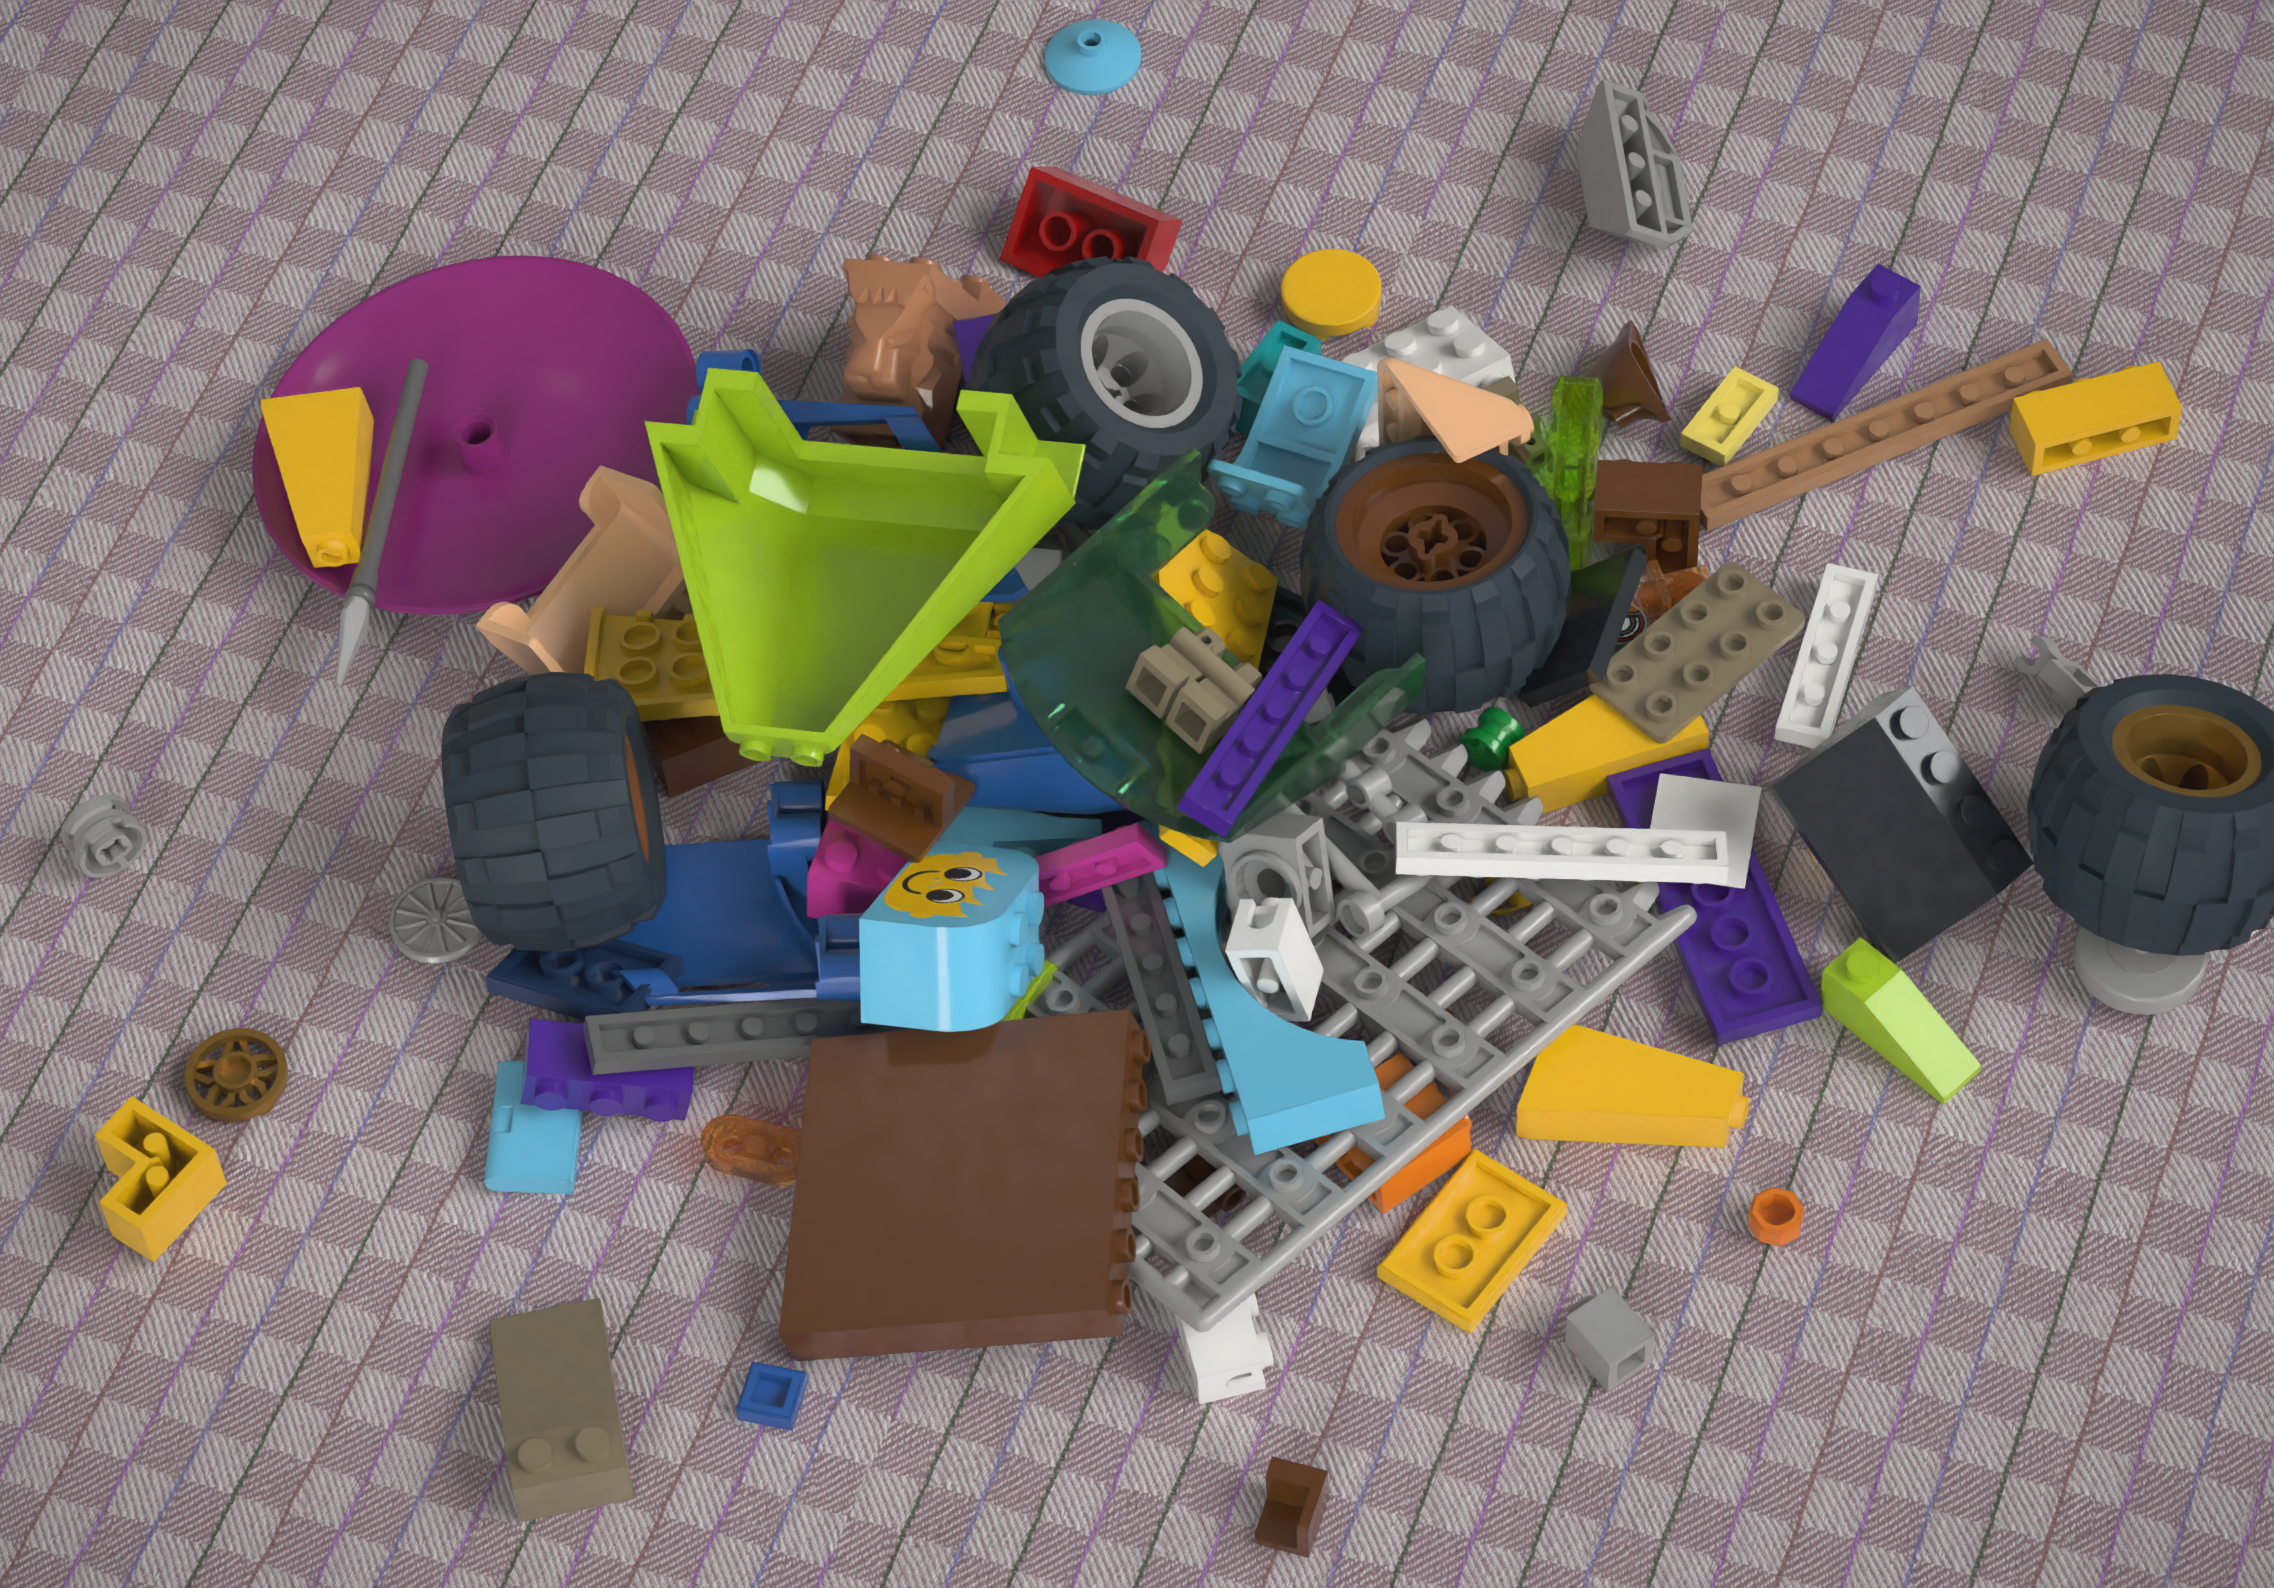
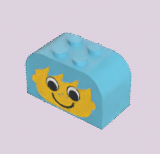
[859,841,1044,1032]

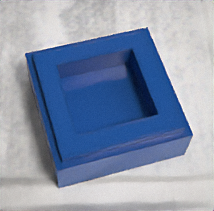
[736,1361,809,1431]

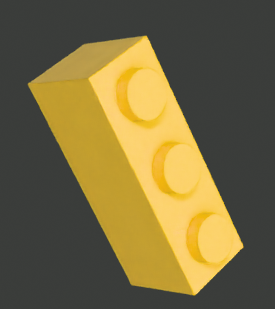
[2009,361,2182,476]

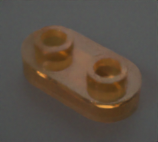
[701,1114,801,1186]

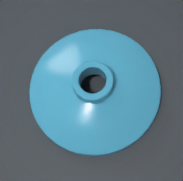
[1045,19,1141,95]

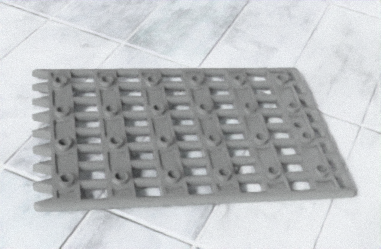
[1026,701,1697,1332]

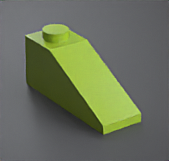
[1820,937,1981,1105]

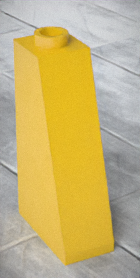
[261,387,374,568]
[1503,694,1709,814]
[1516,1024,1750,1148]

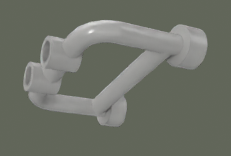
[1242,751,1435,939]

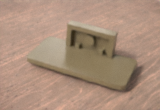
[1589,562,1805,743]

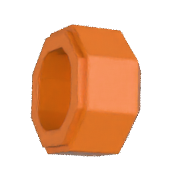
[1748,1187,1805,1247]

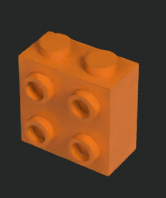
[1315,1052,1472,1215]

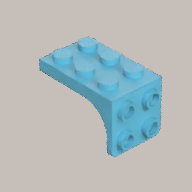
[1206,345,1378,530]

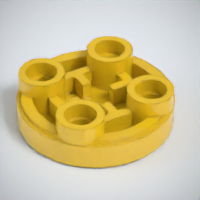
[1281,248,1382,341]

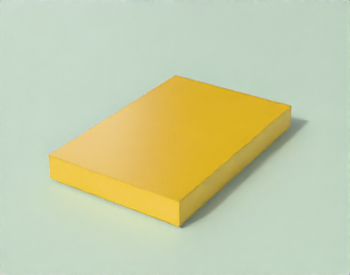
[1377,1148,1567,1334]

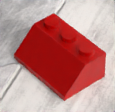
[999,166,1183,278]

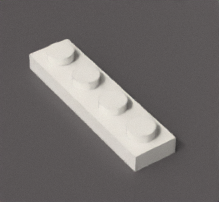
[1775,563,1878,749]

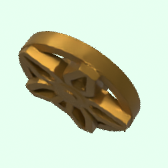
[184,1028,289,1122]

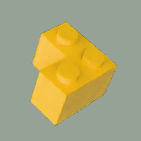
[95,1096,227,1263]

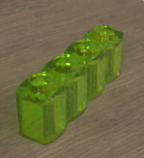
[1544,376,1603,573]

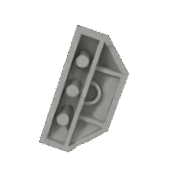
[1576,79,1693,249]

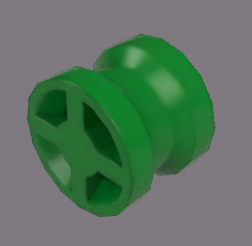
[1458,707,1526,773]

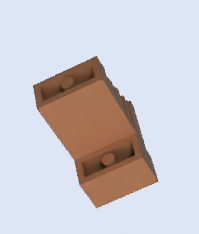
[830,254,1006,451]

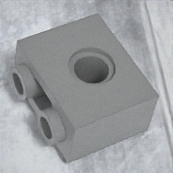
[1218,809,1336,939]

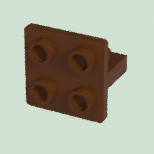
[828,734,975,863]

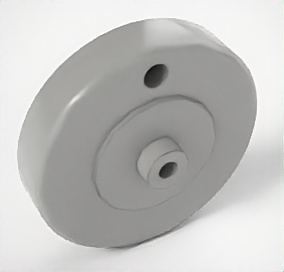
[2073,925,2209,1015]

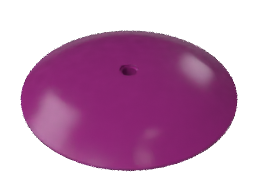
[252,255,700,615]

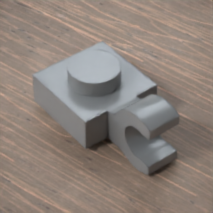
[2014,635,2103,711]

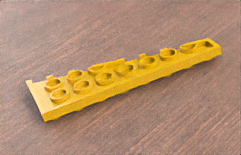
[1143,494,1278,867]
[584,606,1008,721]

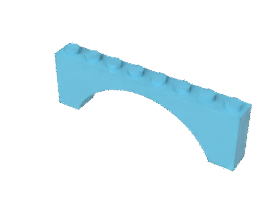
[1137,771,1385,1155]

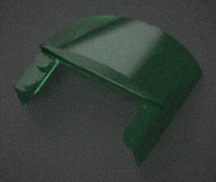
[998,447,1426,843]

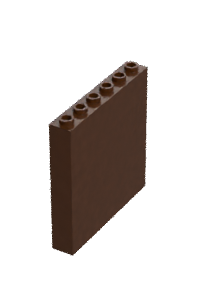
[778,1009,1151,1361]

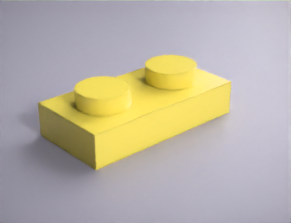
[1680,366,1779,467]

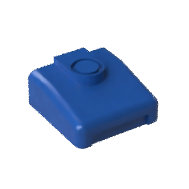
[925,622,1163,814]

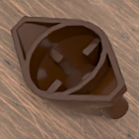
[1585,320,1671,428]

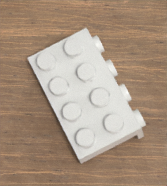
[1340,306,1516,465]

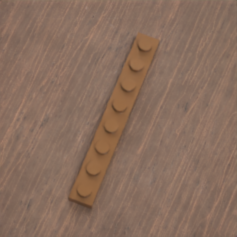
[1700,339,2073,532]

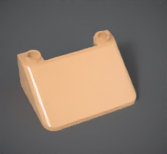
[1377,357,1534,463]
[476,465,693,675]

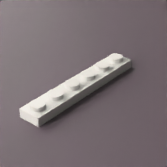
[1395,822,1729,884]

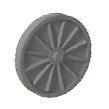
[389,877,483,964]

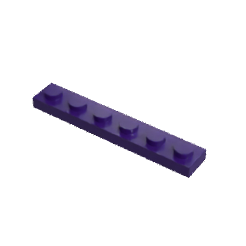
[1177,599,1363,838]

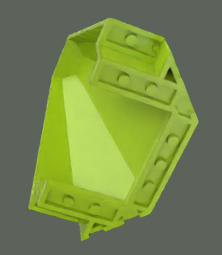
[644,368,1086,767]

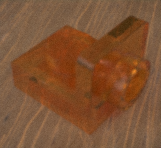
[1638,559,1710,620]

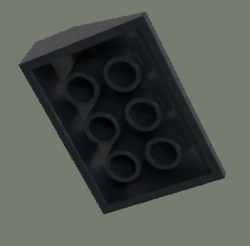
[1768,685,2034,964]

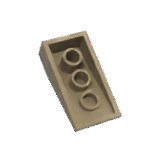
[489,1298,635,1522]

